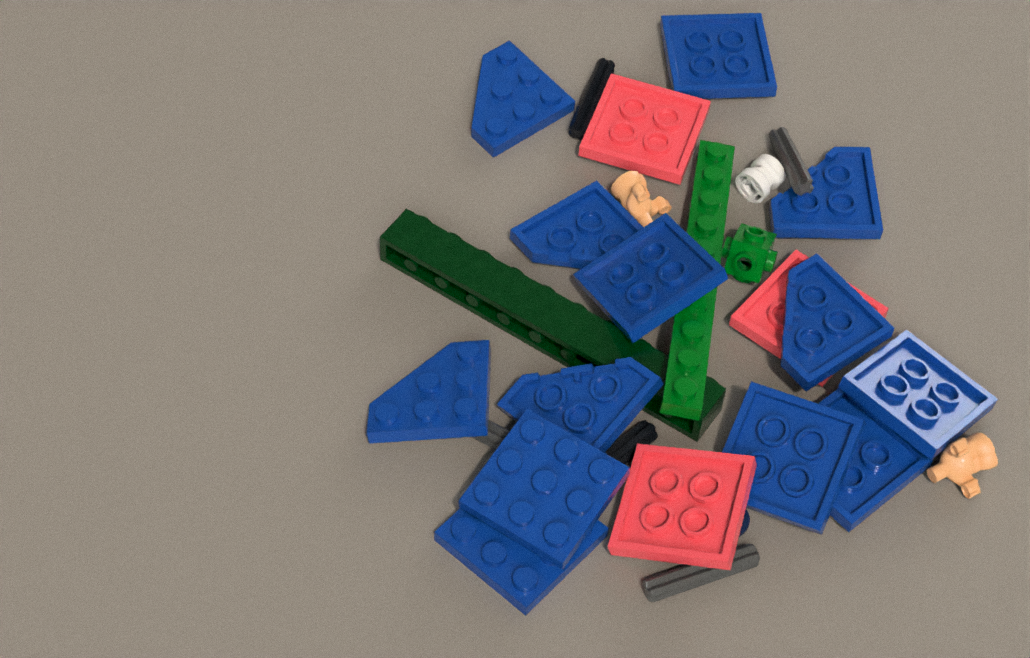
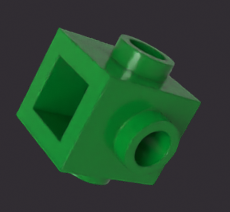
[721,223,778,283]

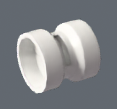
[735,154,786,204]

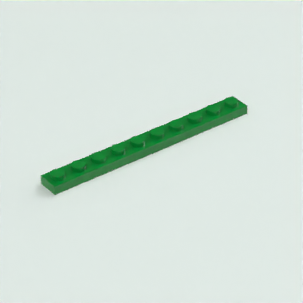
[660,140,735,421]

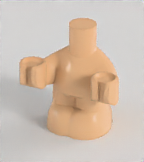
[610,171,672,227]
[927,432,998,499]

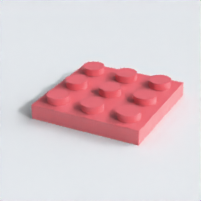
[578,73,711,185]
[729,249,889,387]
[607,443,757,570]

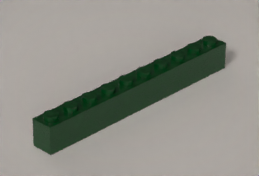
[380,208,726,442]

